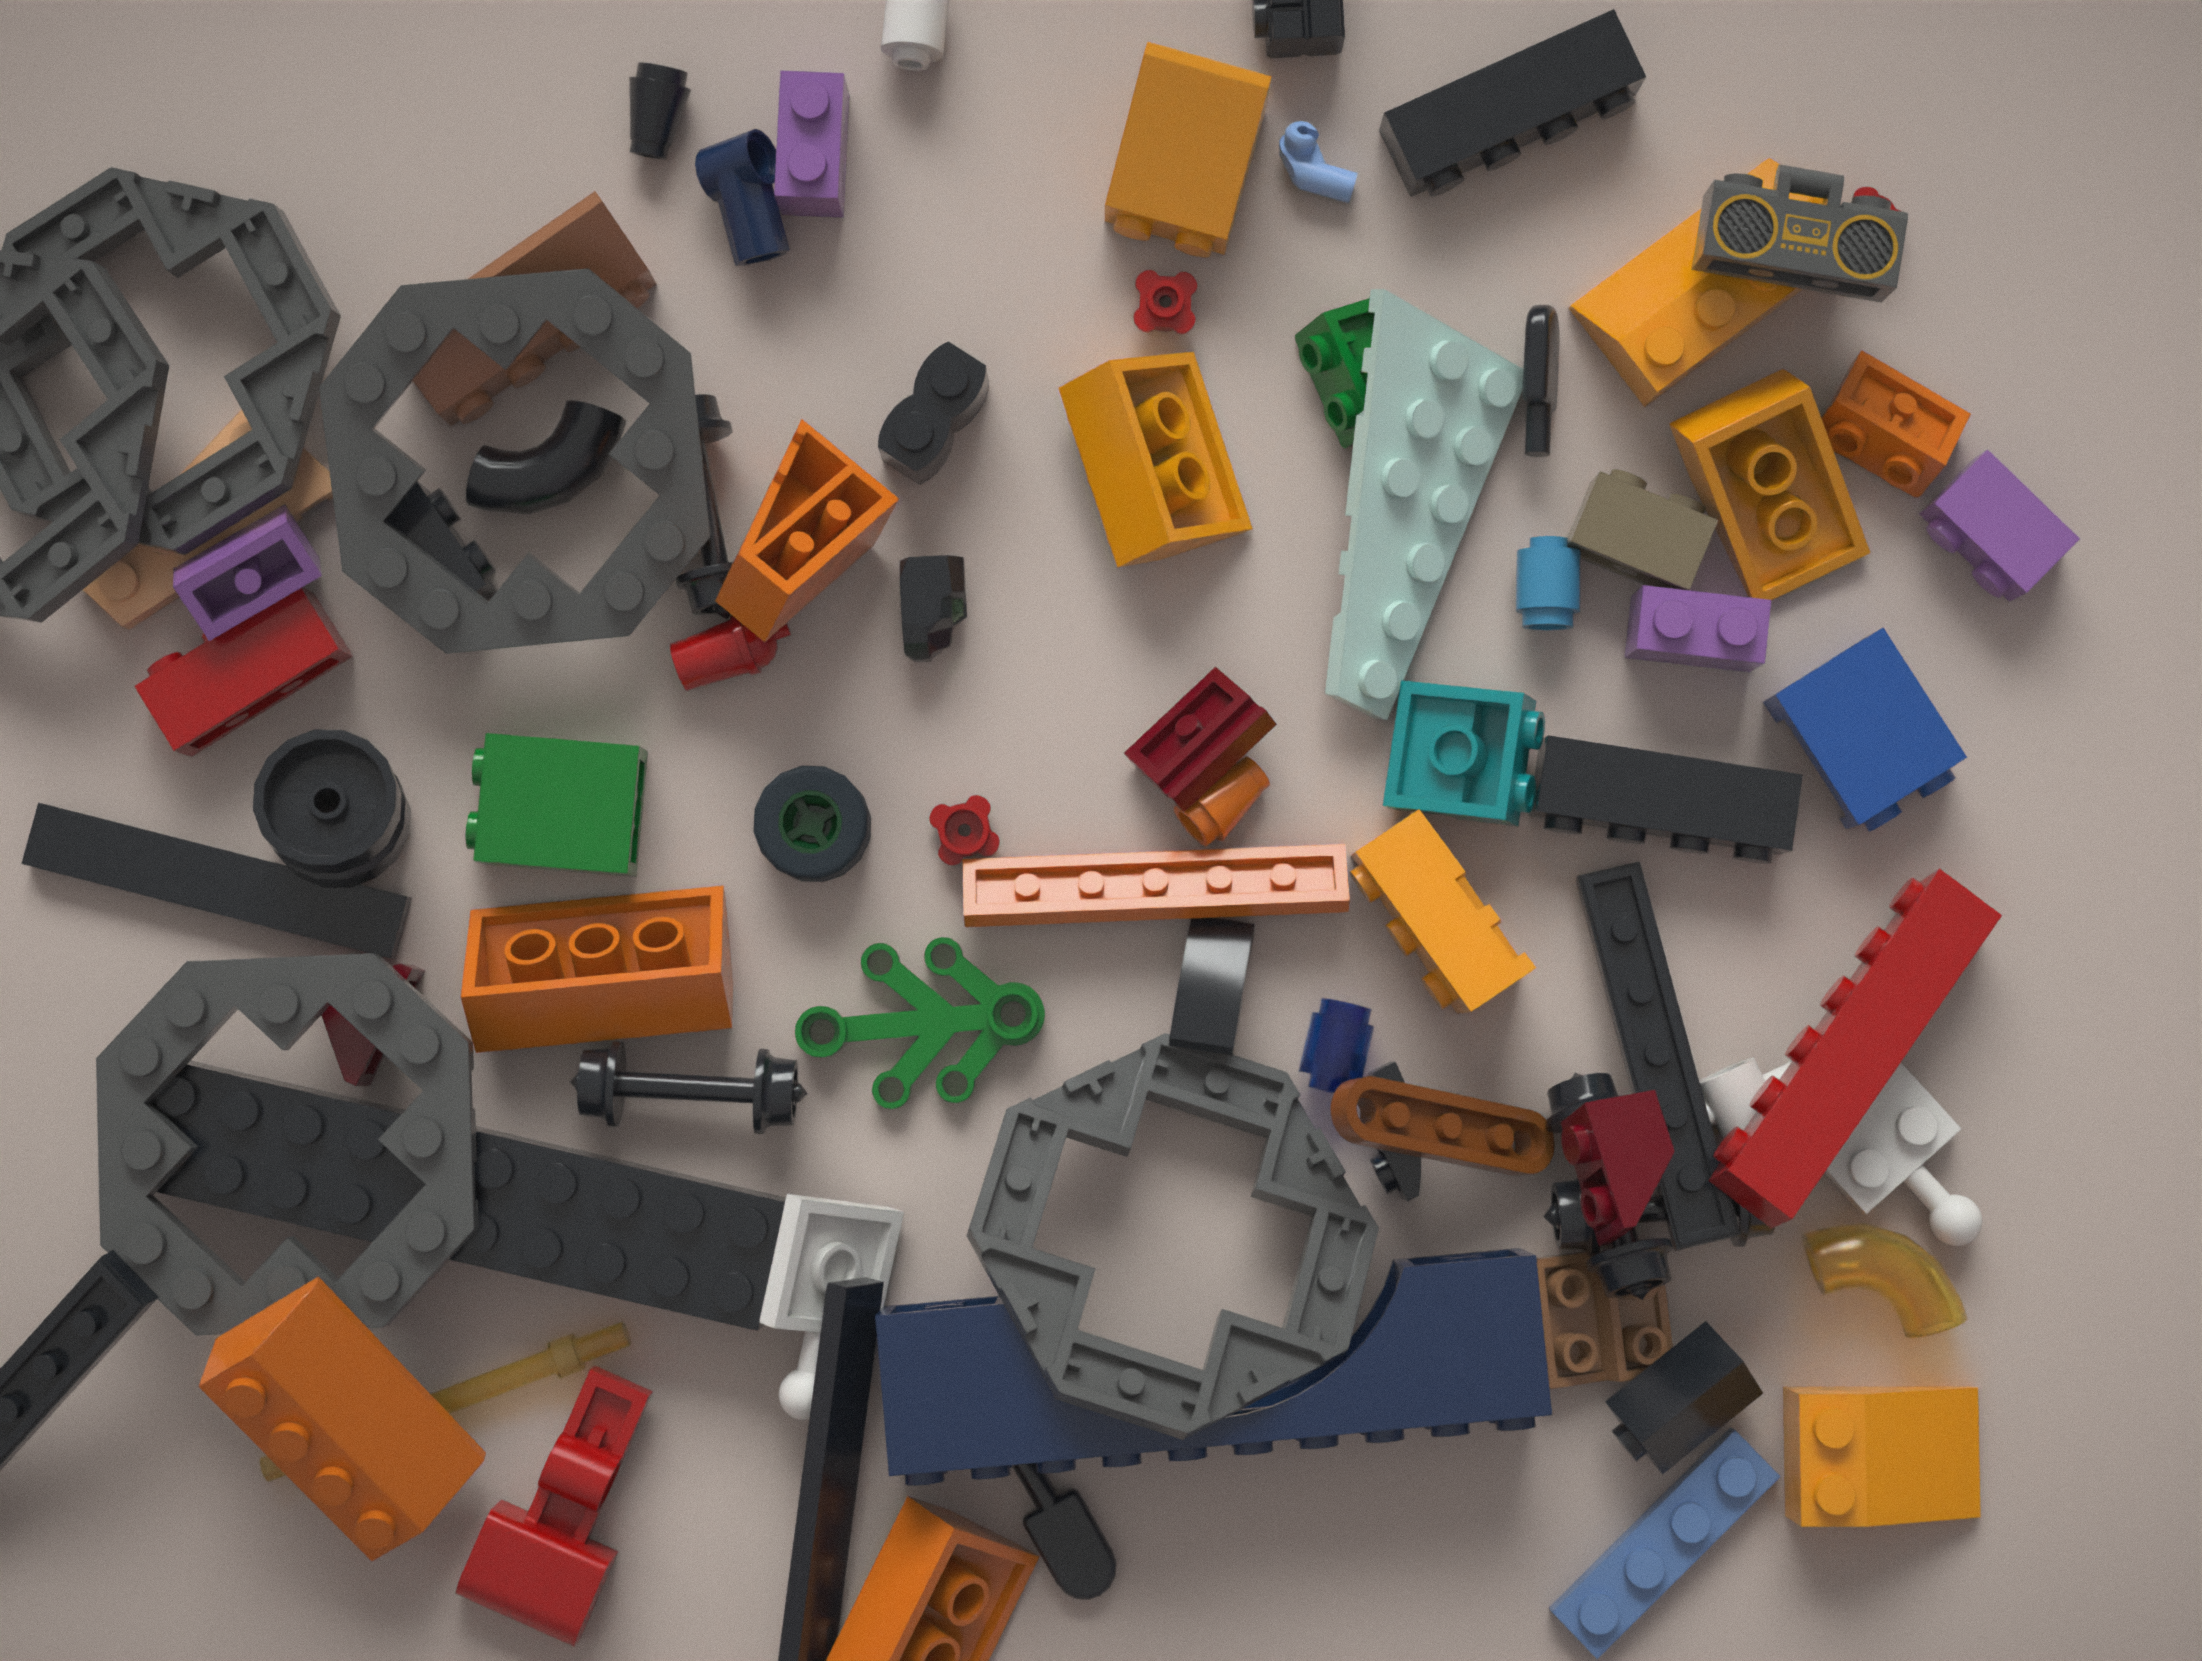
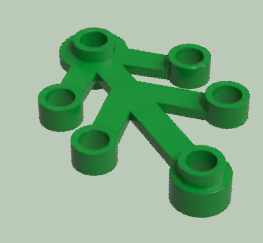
[795,937,1045,1109]

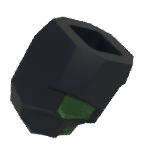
[900,555,967,662]

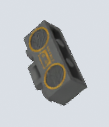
[1691,164,1908,303]

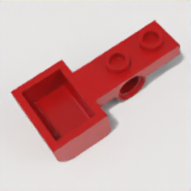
[455,1365,653,1647]

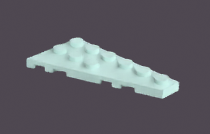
[1325,289,1523,720]

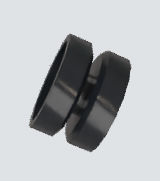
[253,729,411,888]

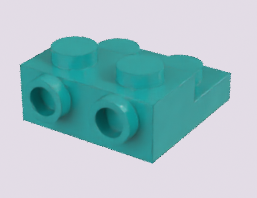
[1383,680,1545,826]

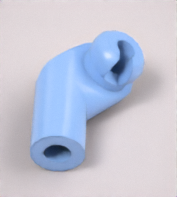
[1279,121,1358,203]

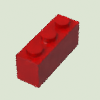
[134,587,353,757]

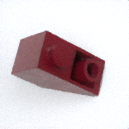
[1561,1090,1675,1246]

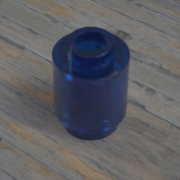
[1298,998,1374,1093]

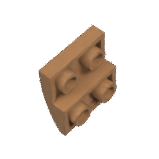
[1537,1249,1673,1389]

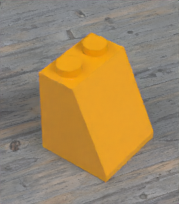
[1105,42,1272,258]

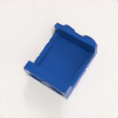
[1763,628,1967,832]

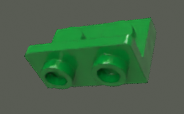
[1295,298,1375,448]

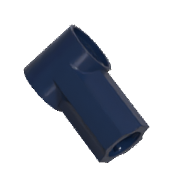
[695,129,790,266]

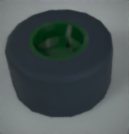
[753,765,871,882]

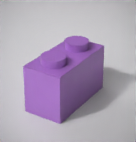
[774,70,850,218]
[1919,449,2080,602]
[173,504,322,641]
[1624,585,1771,673]

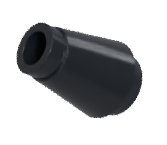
[629,62,691,160]

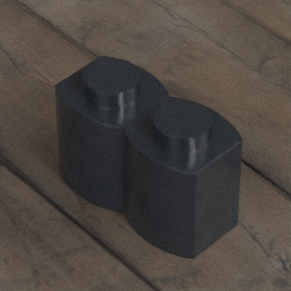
[878,341,989,485]

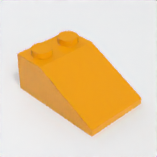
[1669,368,1870,600]
[1783,1386,1981,1527]

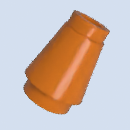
[1174,756,1270,847]

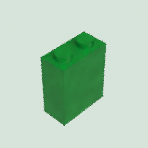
[465,733,648,877]

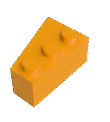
[1349,809,1536,1014]

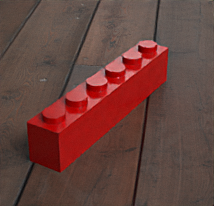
[1708,868,2002,1229]

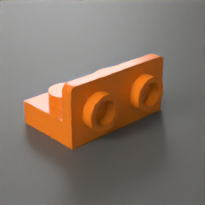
[1821,350,1971,497]

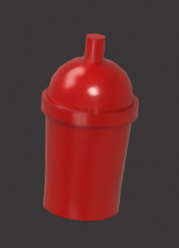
[670,615,792,691]

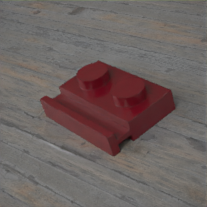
[1124,666,1277,812]

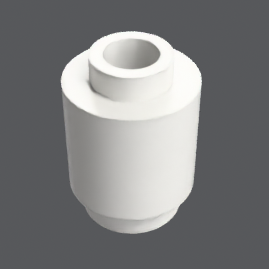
[881,0,949,71]

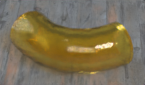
[1802,1223,1968,1338]

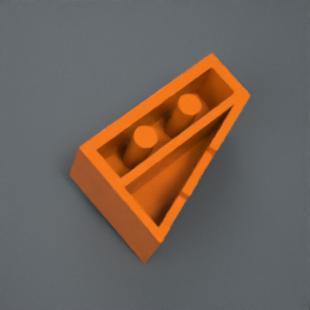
[715,419,899,642]

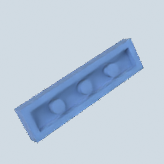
[1549,1427,1781,1659]

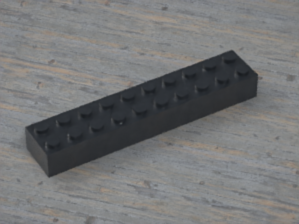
[151,1061,786,1331]

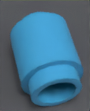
[1516,536,1581,631]

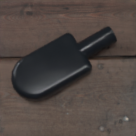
[1522,305,1560,457]
[1012,1463,1117,1600]

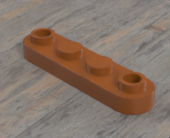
[1330,1076,1555,1176]

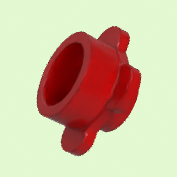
[1133,270,1197,334]
[929,795,1000,866]

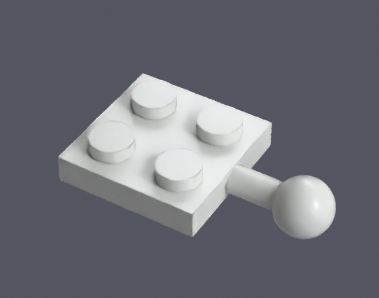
[1825,1063,1982,1246]
[759,1194,904,1420]

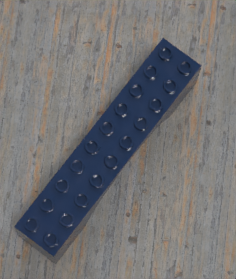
[875,1248,1552,1486]

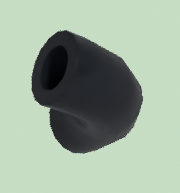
[466,400,626,514]

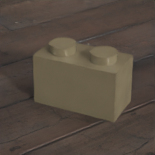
[1568,469,1718,590]

